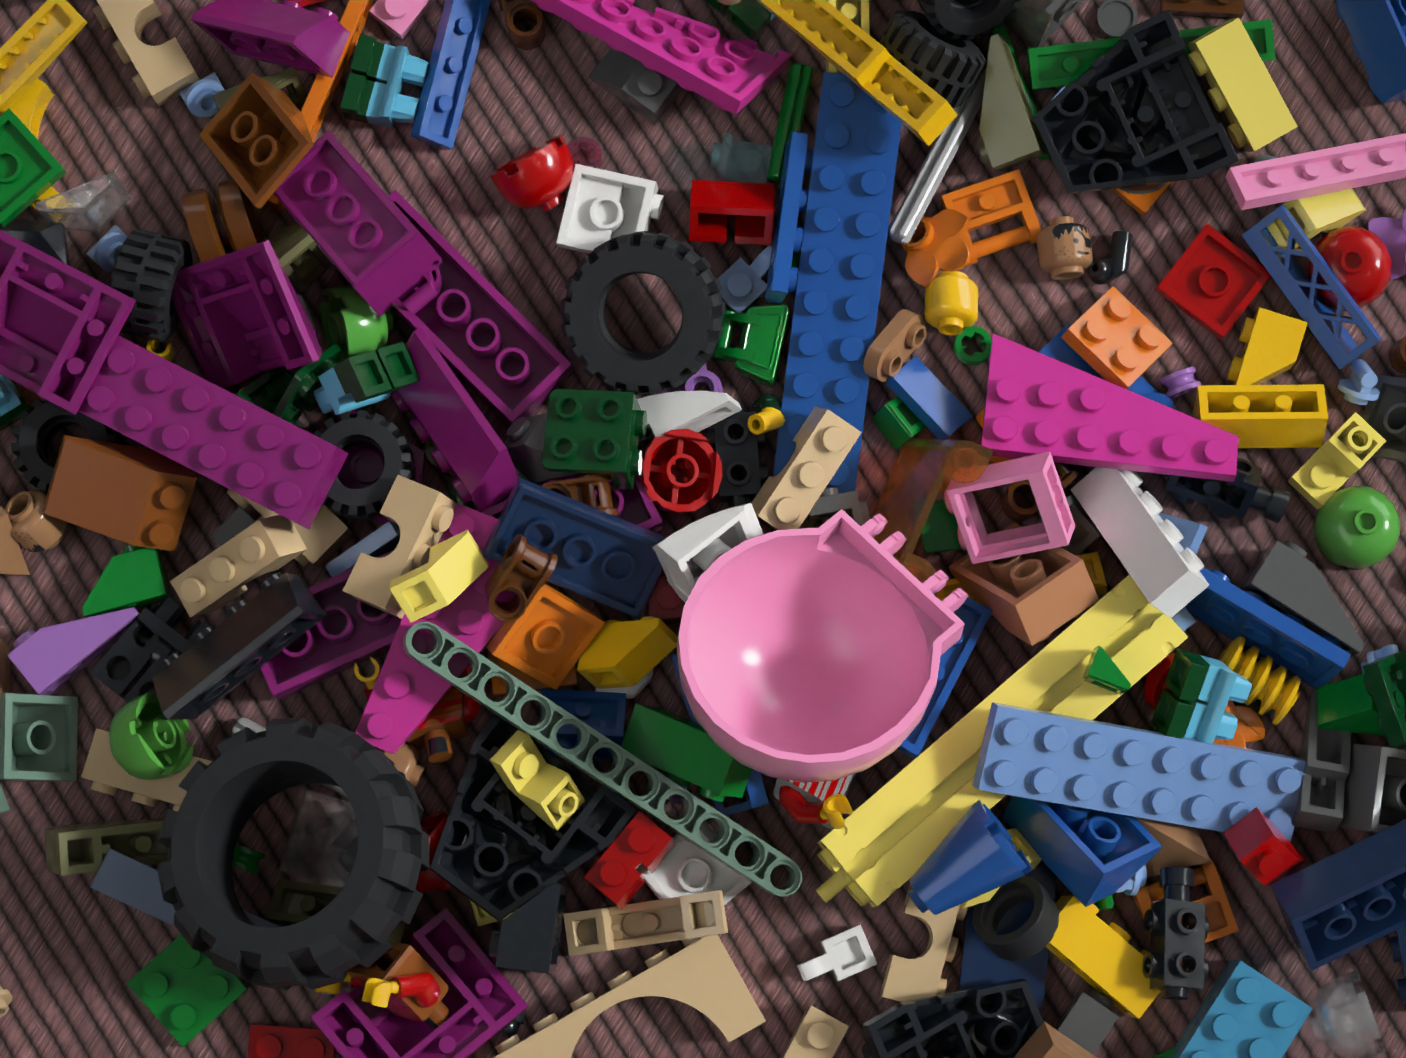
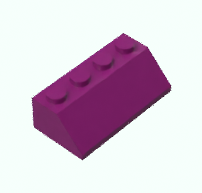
[390,327,518,512]

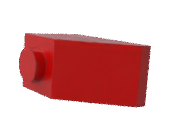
[1223,807,1307,887]

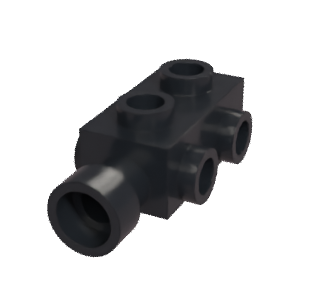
[706,406,768,521]
[1161,458,1290,523]
[1142,867,1209,1000]

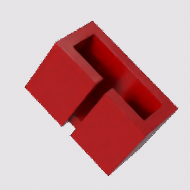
[689,180,775,245]
[584,811,676,910]

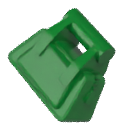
[711,305,790,388]

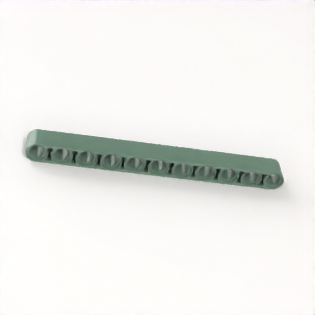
[402,622,802,896]

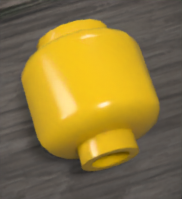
[924,271,978,336]

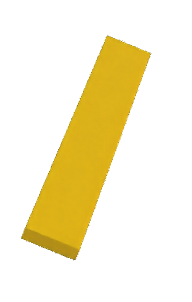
[0,0,88,116]
[758,0,957,146]

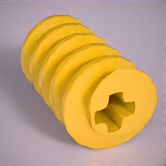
[1216,636,1301,726]

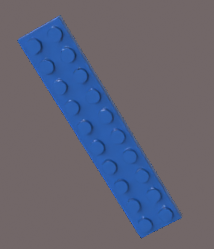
[773,72,901,494]

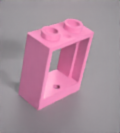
[944,452,1075,564]

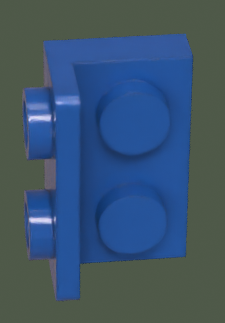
[539,689,626,760]

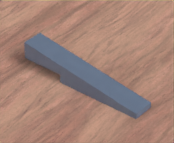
[90,848,330,997]

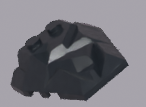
[1033,10,1239,194]
[430,714,637,921]
[861,978,1043,1058]

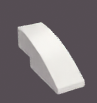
[637,391,742,445]

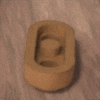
[863,309,927,382]

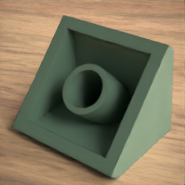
[0,693,78,782]

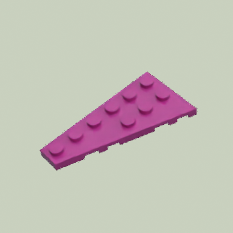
[530,0,792,115]
[980,333,1239,482]
[355,502,516,755]

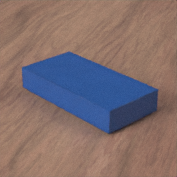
[886,356,973,443]

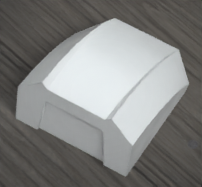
[652,503,764,603]

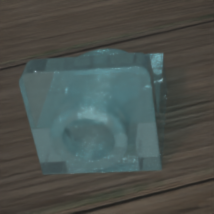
[710,132,773,183]

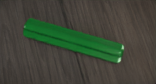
[767,63,813,183]

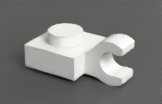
[797,925,877,981]

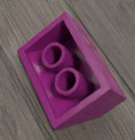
[191,0,350,78]

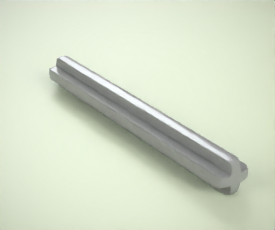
[888,68,986,245]

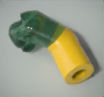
[747,394,785,435]

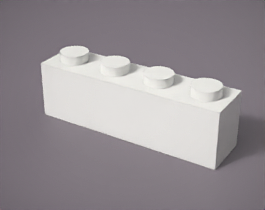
[1071,467,1209,618]

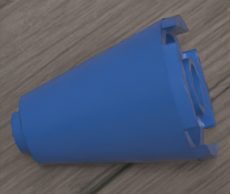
[908,800,1033,915]

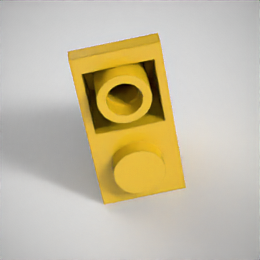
[1227,307,1308,385]
[577,616,678,689]

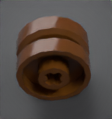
[182,179,265,262]

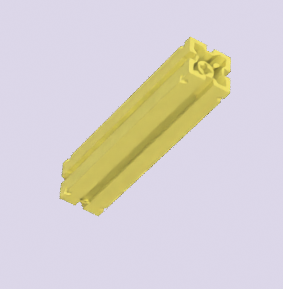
[815,574,1188,908]

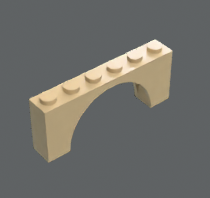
[493,935,766,1058]

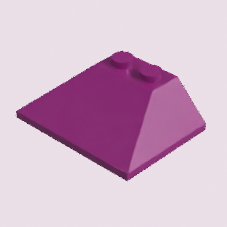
[0,230,136,415]
[171,240,323,388]
[310,908,528,1058]

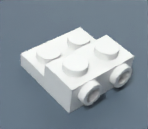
[556,164,664,254]

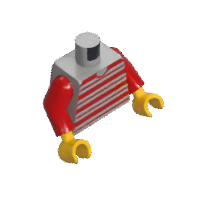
[773,773,856,830]

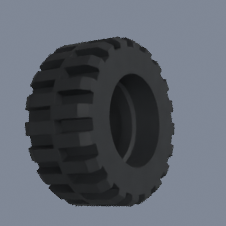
[560,231,726,395]

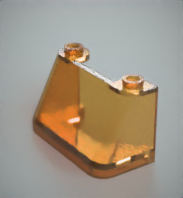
[871,437,994,583]

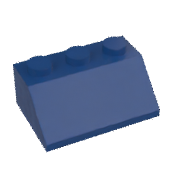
[1336,0,1406,103]
[1002,796,1162,907]

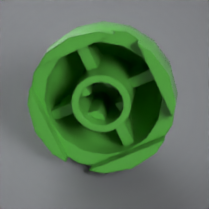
[320,285,393,363]
[1314,486,1400,570]
[109,692,193,780]

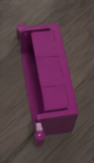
[273,130,442,316]

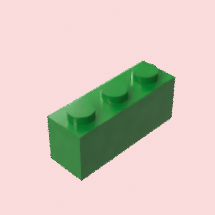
[621,703,752,802]

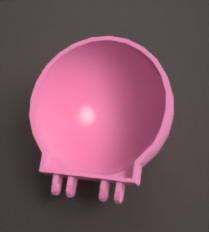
[677,509,968,783]

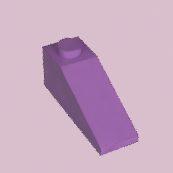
[7,607,141,695]

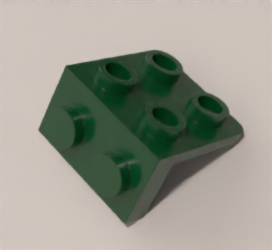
[236,343,343,424]
[542,389,647,490]
[1362,650,1406,748]

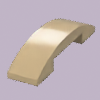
[563,890,728,956]

